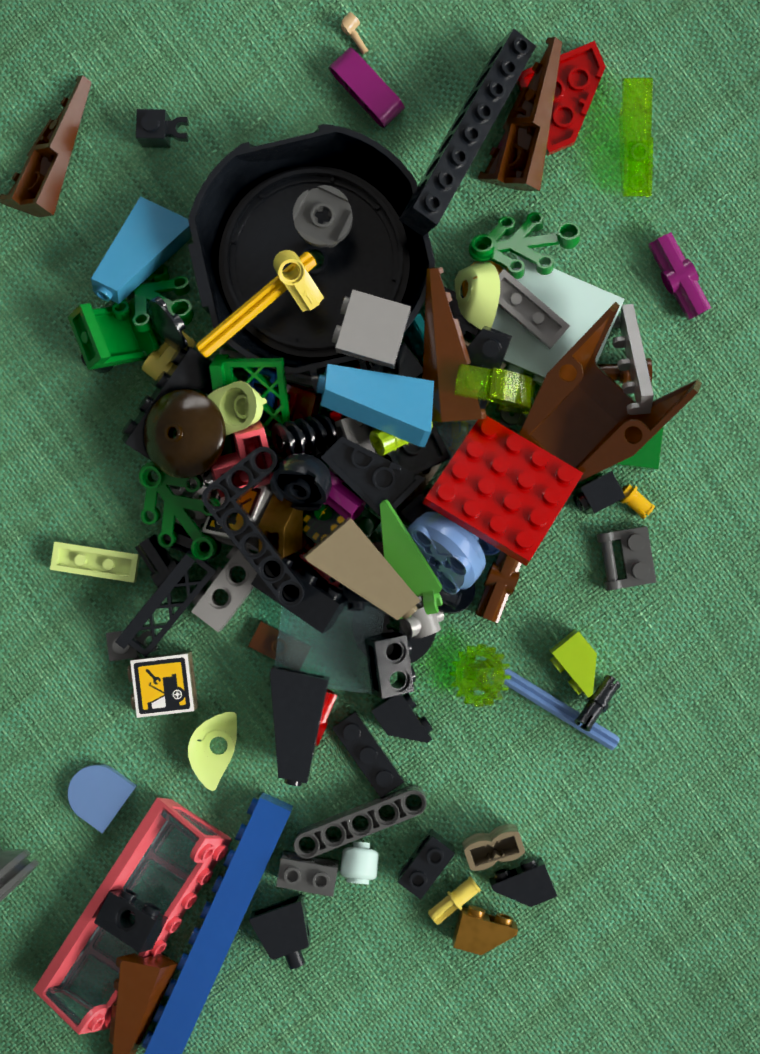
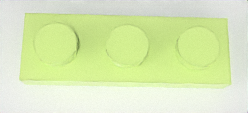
[50,542,140,583]

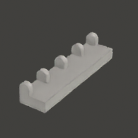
[612,304,654,415]

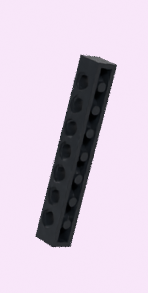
[399,28,536,237]

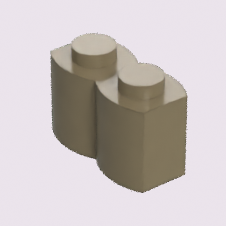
[462,824,525,871]

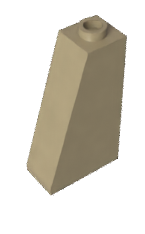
[303,517,420,620]

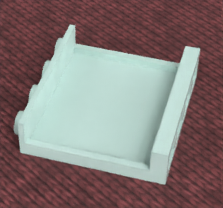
[491,256,625,386]

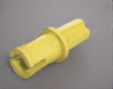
[428,876,482,925]

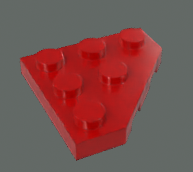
[517,41,606,156]

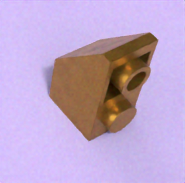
[259,493,303,558]
[452,905,518,955]

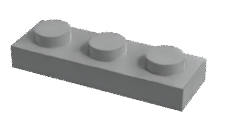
[498,269,570,349]

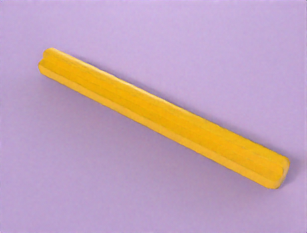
[196,252,317,357]

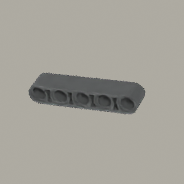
[294,785,427,859]

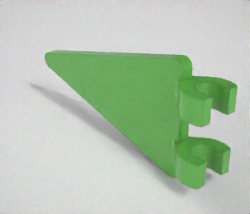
[380,500,443,619]

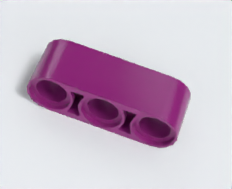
[328,47,405,128]

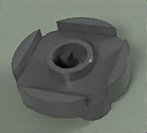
[293,185,353,248]

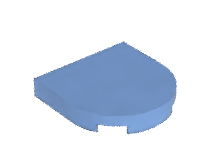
[68,764,137,833]

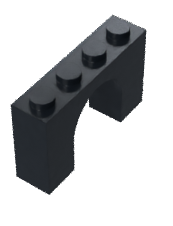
[122,346,213,460]

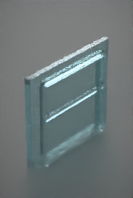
[275,606,385,693]

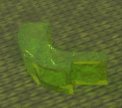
[455,364,536,414]

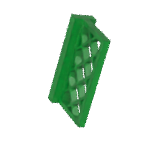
[209,354,290,463]

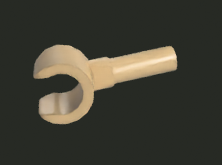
[341,12,368,54]

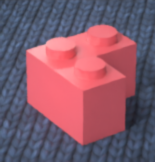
[211,420,274,498]

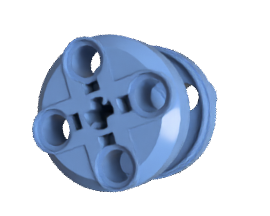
[407,512,500,594]

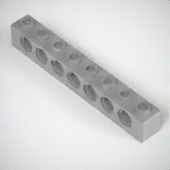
[191,443,339,632]

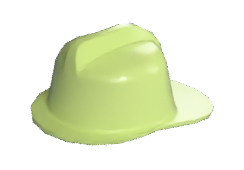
[207,381,267,435]

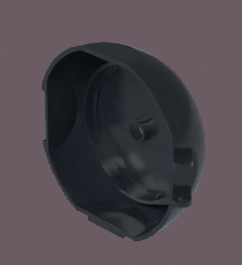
[188,124,435,396]

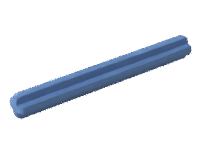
[494,665,620,750]

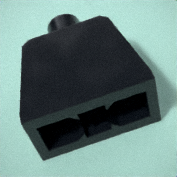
[249,894,311,969]

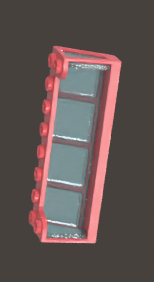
[33,798,232,1035]

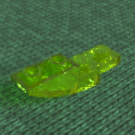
[619,78,653,197]

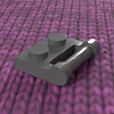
[596,526,657,591]

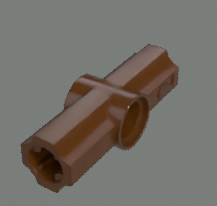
[475,551,522,623]

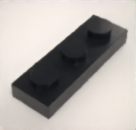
[332,711,404,798]

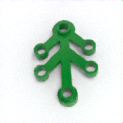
[469,212,581,279]
[112,265,194,332]
[139,462,220,560]

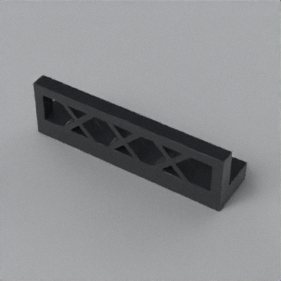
[115,548,217,657]

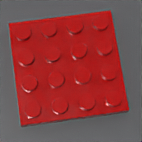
[423,415,583,566]

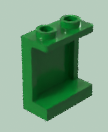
[68,298,159,370]

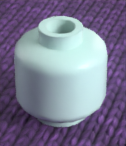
[340,842,379,885]

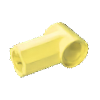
[273,250,324,312]
[141,331,197,381]

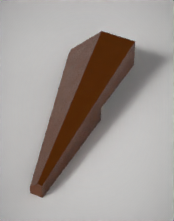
[478,37,562,191]
[0,75,92,217]
[422,267,486,422]
[109,953,178,1054]

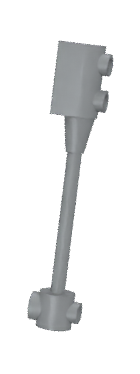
[335,417,444,639]

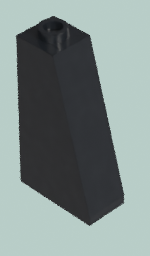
[270,666,330,786]

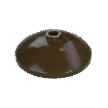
[144,390,226,478]

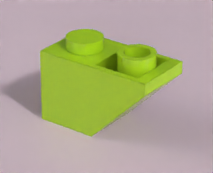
[549,629,597,698]

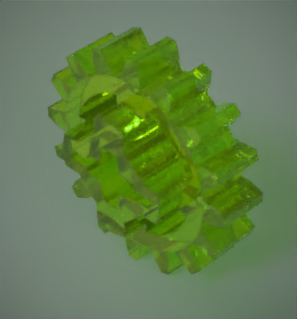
[450,644,511,707]

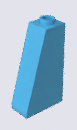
[91,196,192,304]
[316,364,434,447]

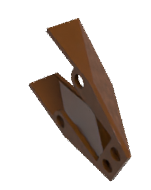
[519,302,702,482]

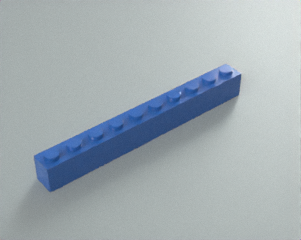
[141,792,293,1054]

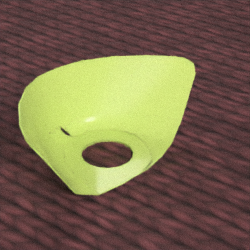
[455,261,500,330]
[188,712,237,791]

